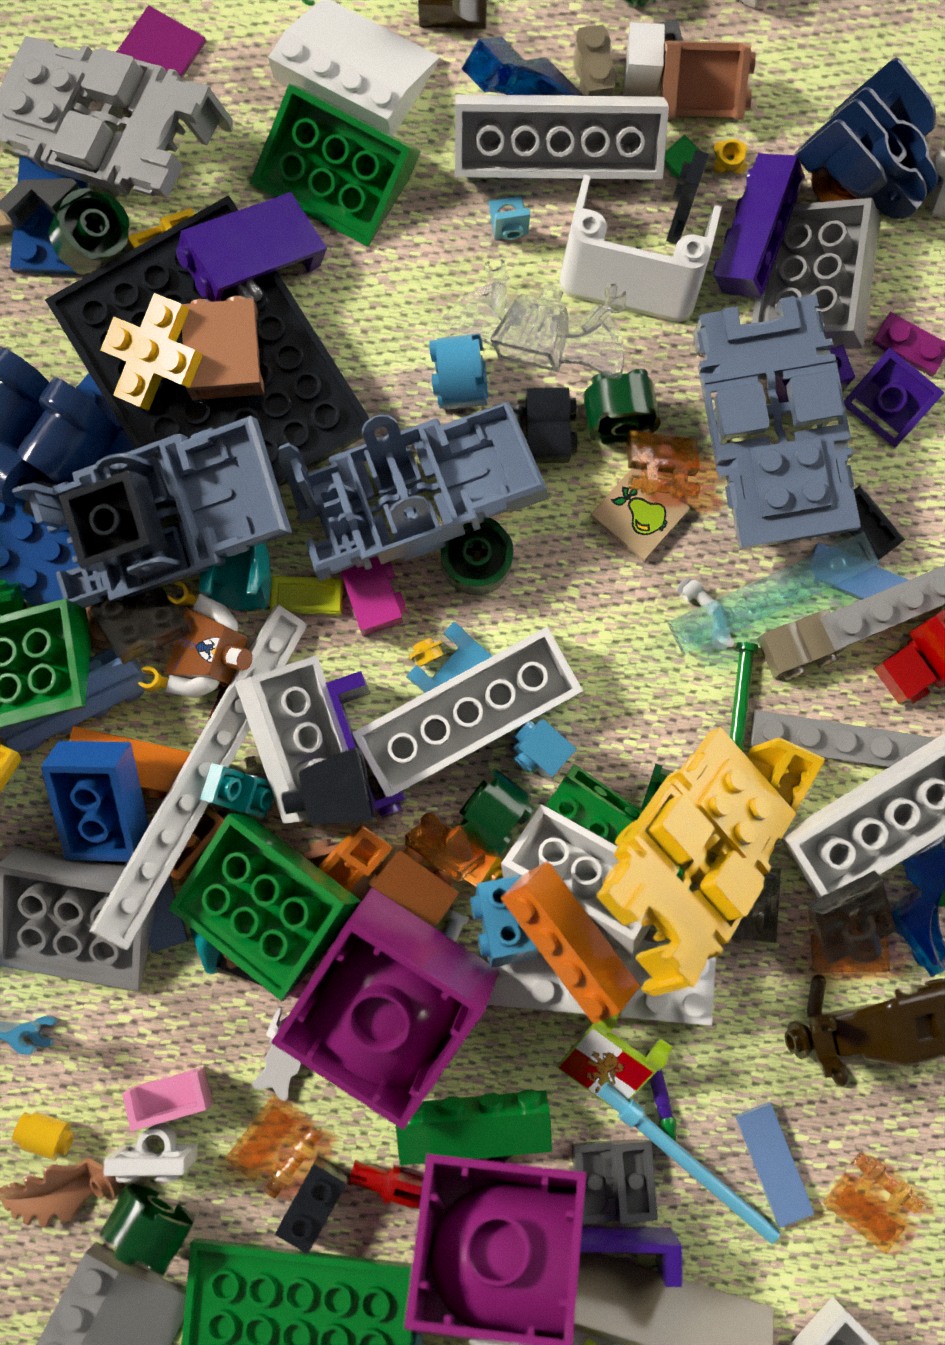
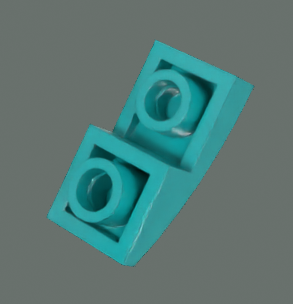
[200,763,274,819]

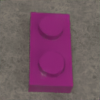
[871,311,945,377]

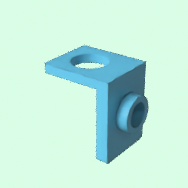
[488,196,530,240]

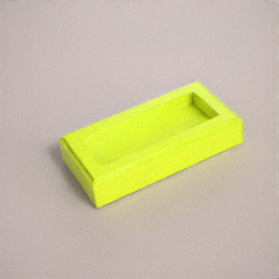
[270,576,344,615]

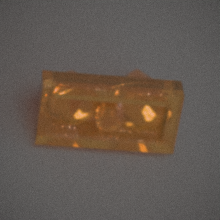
[405,812,485,883]

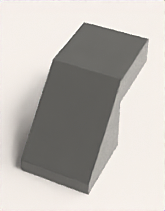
[0,178,80,230]

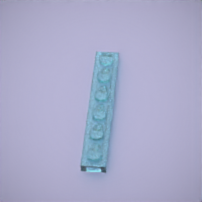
[667,532,880,656]

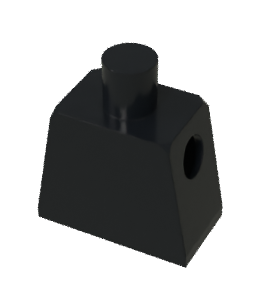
[281,748,377,825]

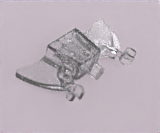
[435,259,626,381]

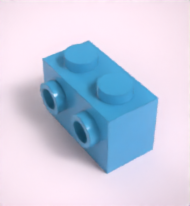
[510,719,577,777]
[470,875,538,968]

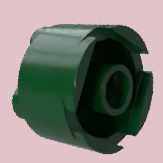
[48,188,130,274]
[583,369,661,445]
[441,518,514,595]
[451,768,535,855]
[99,1183,194,1275]

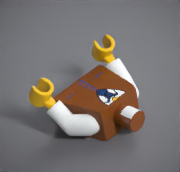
[138,582,253,698]

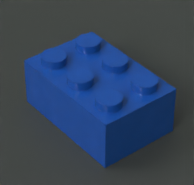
[41,741,149,861]

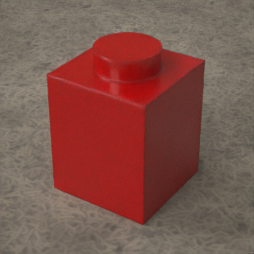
[873,644,938,704]

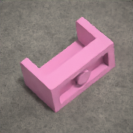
[122,1067,213,1132]

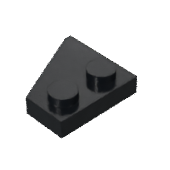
[666,150,709,244]

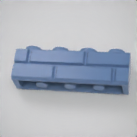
[0,642,148,753]

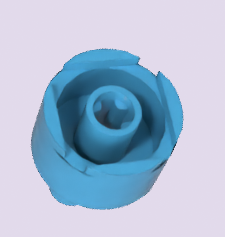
[429,333,488,410]

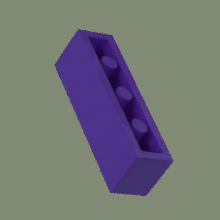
[713,153,805,298]

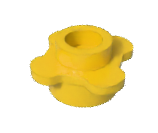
[713,139,747,175]
[409,637,444,667]

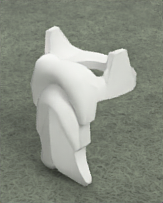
[252,1006,301,1101]

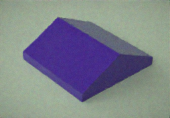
[844,348,945,448]

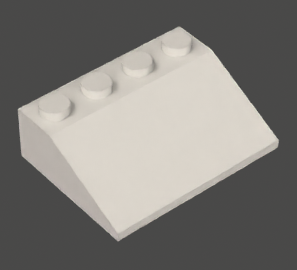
[268,0,440,136]

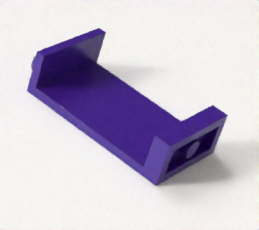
[176,192,327,302]
[326,671,408,819]
[580,1226,682,1287]

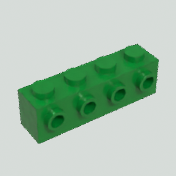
[545,764,683,878]
[395,1089,553,1166]

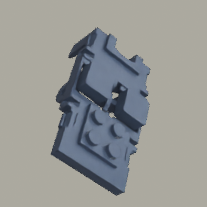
[693,294,861,550]
[277,401,549,581]
[12,416,292,608]

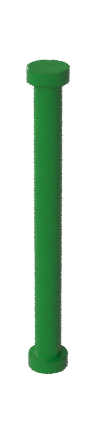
[730,642,758,752]

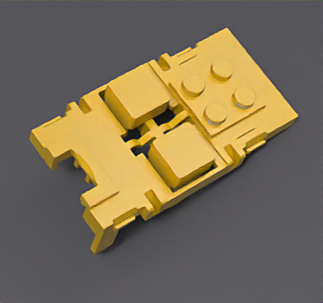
[596,727,797,997]

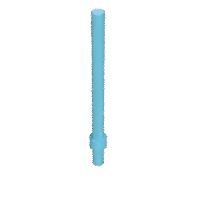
[598,1083,780,1244]

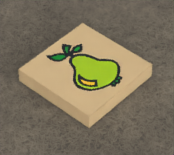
[590,463,690,562]

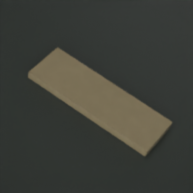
[574,1252,773,1345]

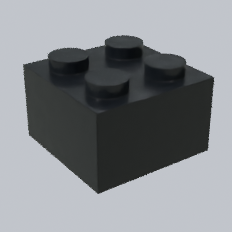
[59,470,168,572]

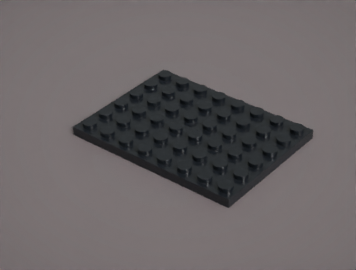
[45,195,370,522]

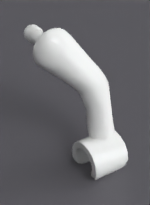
[676,578,734,650]

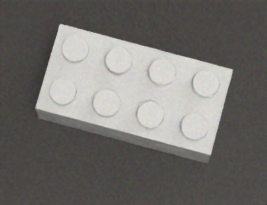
[235,655,348,823]
[501,804,652,956]

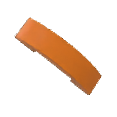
[318,825,392,892]

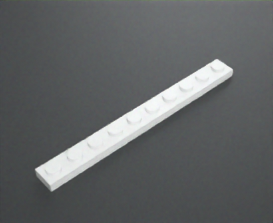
[90,605,308,950]

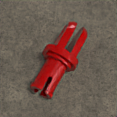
[348,1159,424,1209]

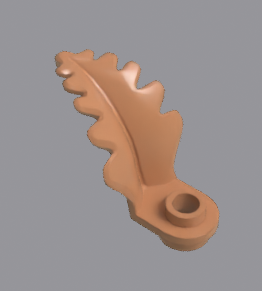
[0,1158,125,1228]

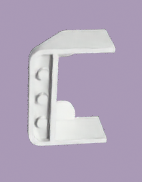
[559,174,721,322]

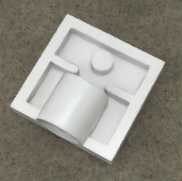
[104,1123,197,1182]

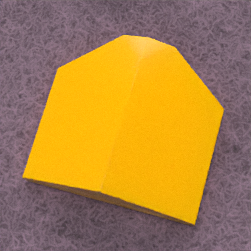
[746,737,825,812]

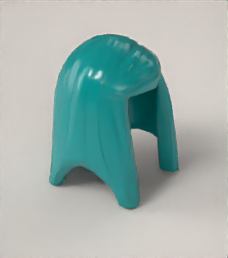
[199,543,271,611]

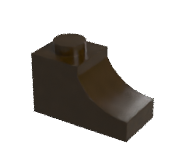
[418,0,487,30]

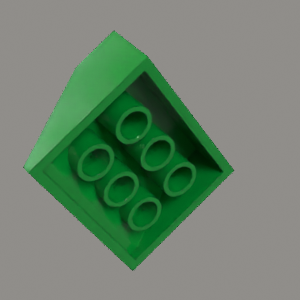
[249,83,421,247]
[0,598,92,729]
[168,814,362,1001]

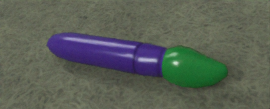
[646,1050,677,1142]

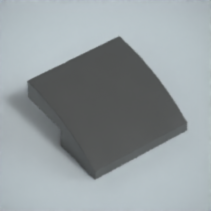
[571,1139,658,1225]

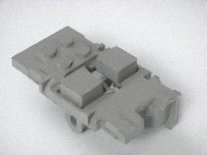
[0,36,233,198]

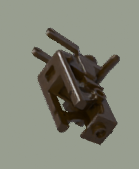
[784,974,945,1086]

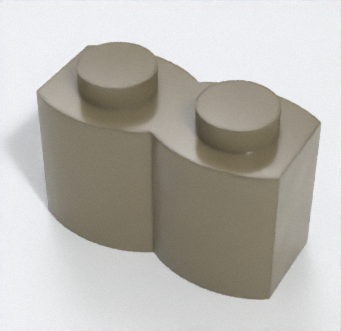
[573,25,616,96]
[757,609,846,681]

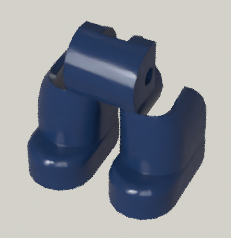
[794,58,942,219]
[0,346,119,508]

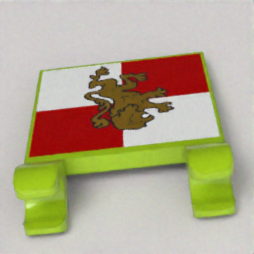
[557,1011,673,1109]

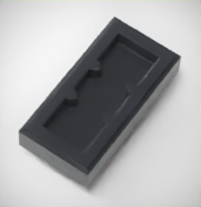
[849,485,905,564]

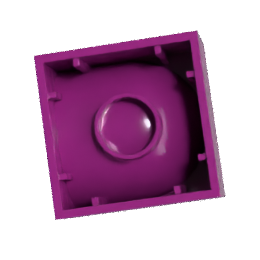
[271,887,500,1130]
[404,1154,586,1345]

